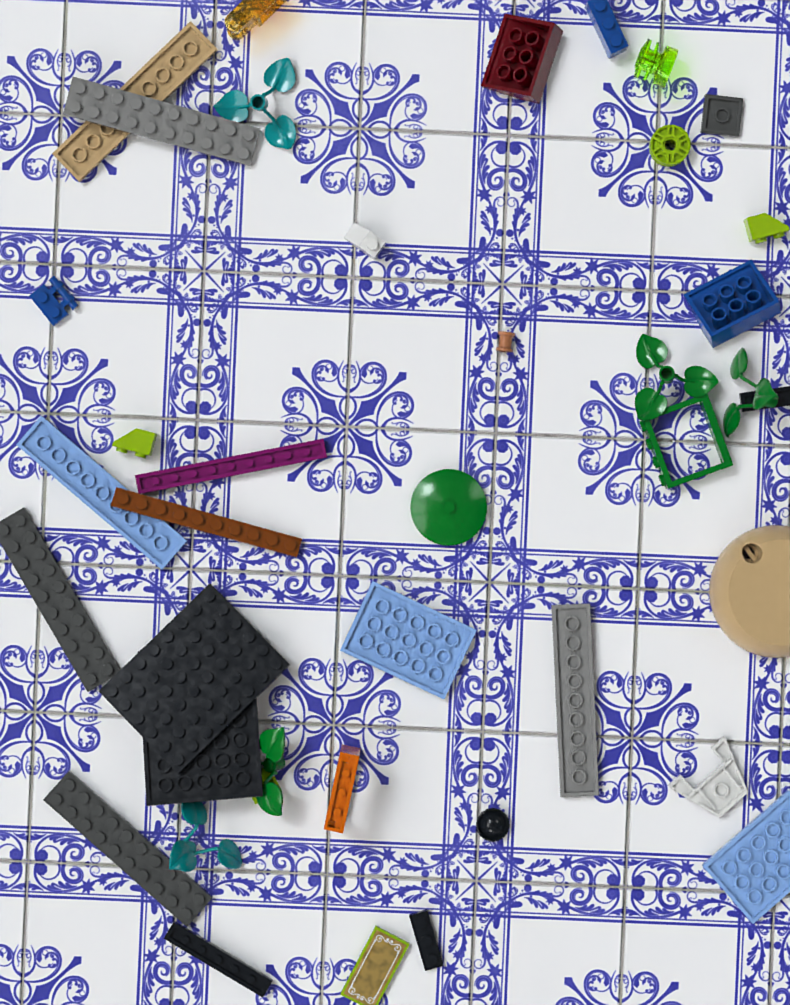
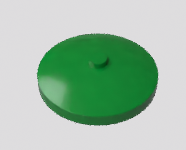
[410,469,487,546]

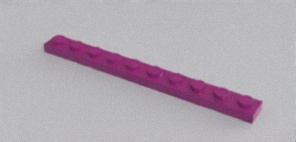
[135,439,327,494]

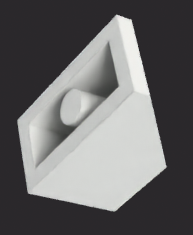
[344,222,386,260]

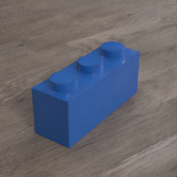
[585,0,629,59]

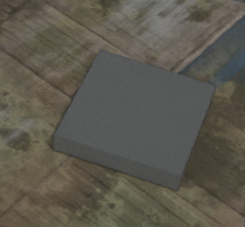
[700,94,743,137]

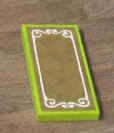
[340,925,410,1005]

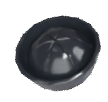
[476,808,510,842]

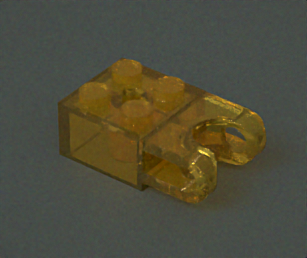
[225,0,287,40]

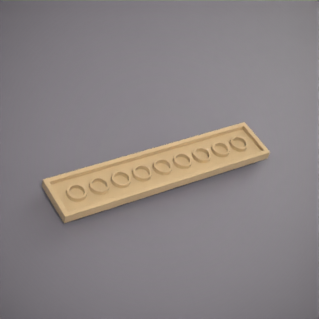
[52,21,218,182]

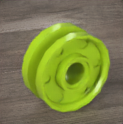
[649,125,691,167]

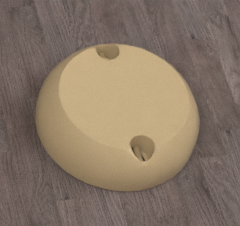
[709,525,790,658]

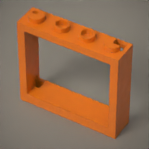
[324,744,360,833]

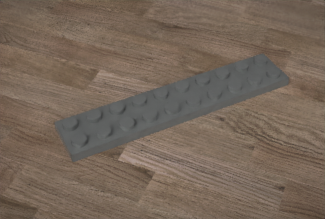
[0,507,120,692]
[43,770,213,927]

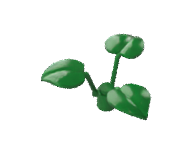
[635,334,718,421]
[723,347,778,438]
[256,727,285,816]

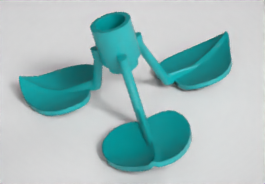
[214,58,296,149]
[169,802,242,872]

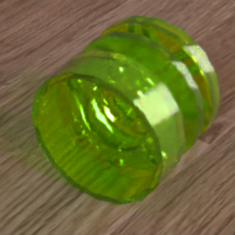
[634,39,679,88]

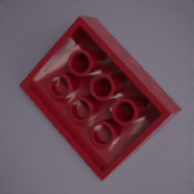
[481,14,563,104]

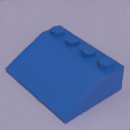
[684,260,781,348]

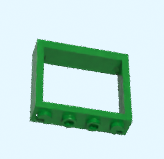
[639,394,733,489]

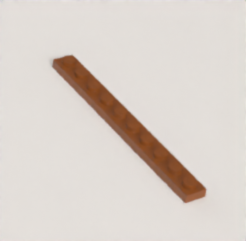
[111,487,302,558]

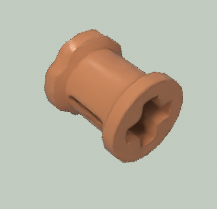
[496,331,515,353]

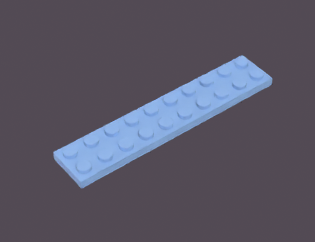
[16,416,188,570]

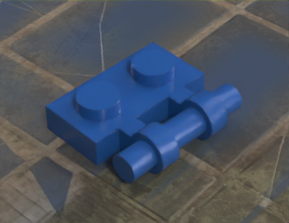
[29,276,79,326]

